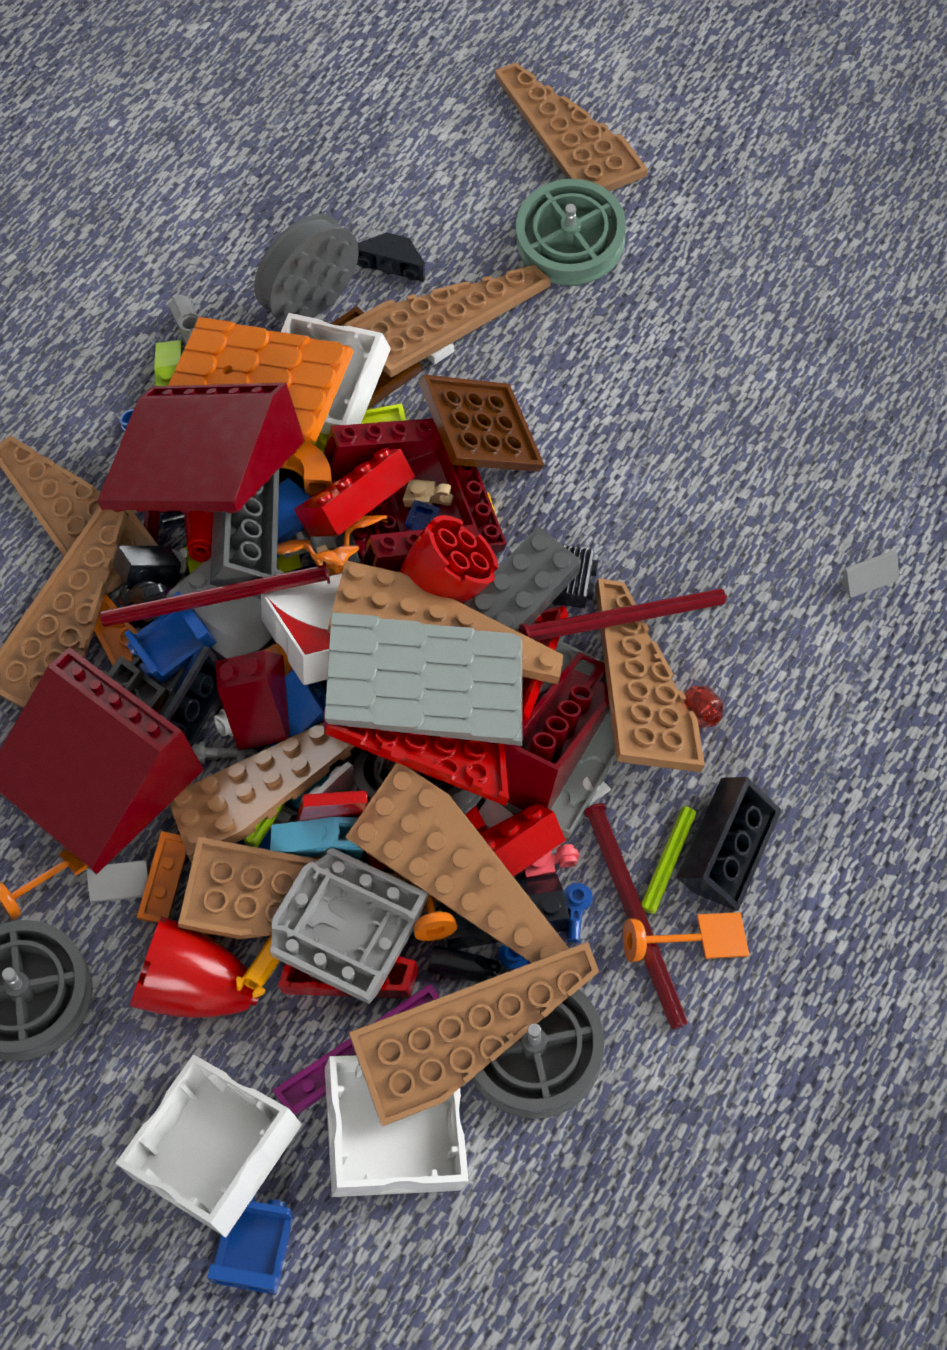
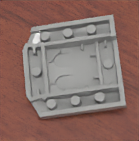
[166,557,283,660]
[270,848,428,1004]

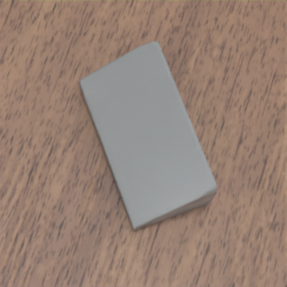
[841,551,899,597]
[87,860,150,903]

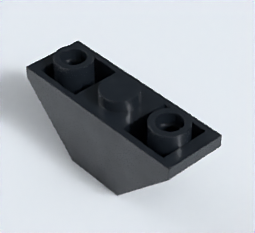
[357,232,426,282]

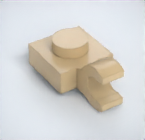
[403,479,453,509]

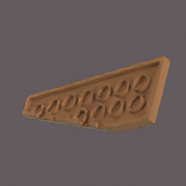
[344,265,551,377]
[170,722,355,862]

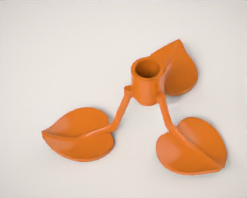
[277,515,388,576]

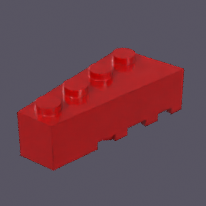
[294,447,415,537]
[479,804,566,877]
[278,956,419,999]

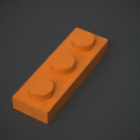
[137,831,187,924]

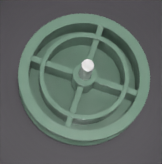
[516,179,626,286]

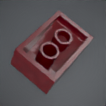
[215,650,290,751]

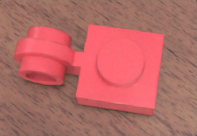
[524,844,579,879]

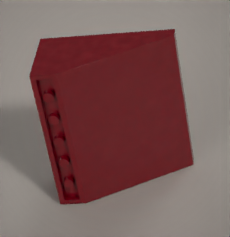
[97,383,305,513]
[323,418,507,572]
[0,647,204,875]

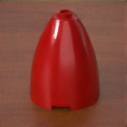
[399,515,498,604]
[130,916,259,1018]

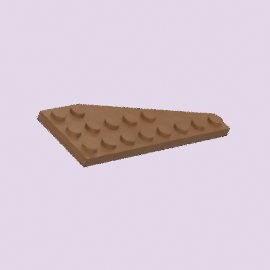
[495,62,648,191]
[0,435,159,595]
[0,506,128,709]
[327,561,563,684]
[595,578,705,772]
[345,763,569,963]
[178,837,437,939]
[348,942,599,1127]

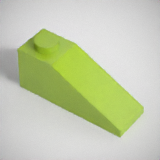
[154,340,183,386]

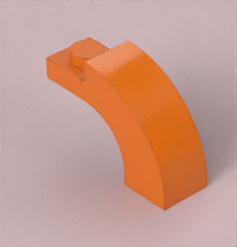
[281,440,332,496]

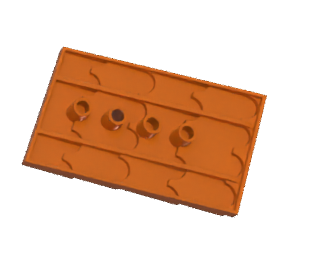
[168,317,354,443]

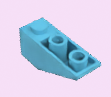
[270,817,363,859]

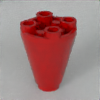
[184,511,213,562]

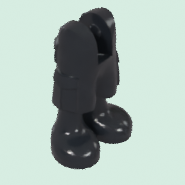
[118,581,167,628]

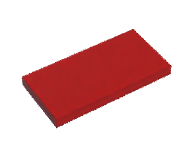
[297,790,368,821]

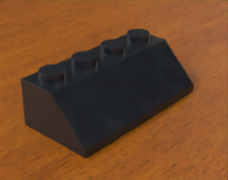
[158,646,220,747]
[676,777,782,911]
[440,873,569,950]

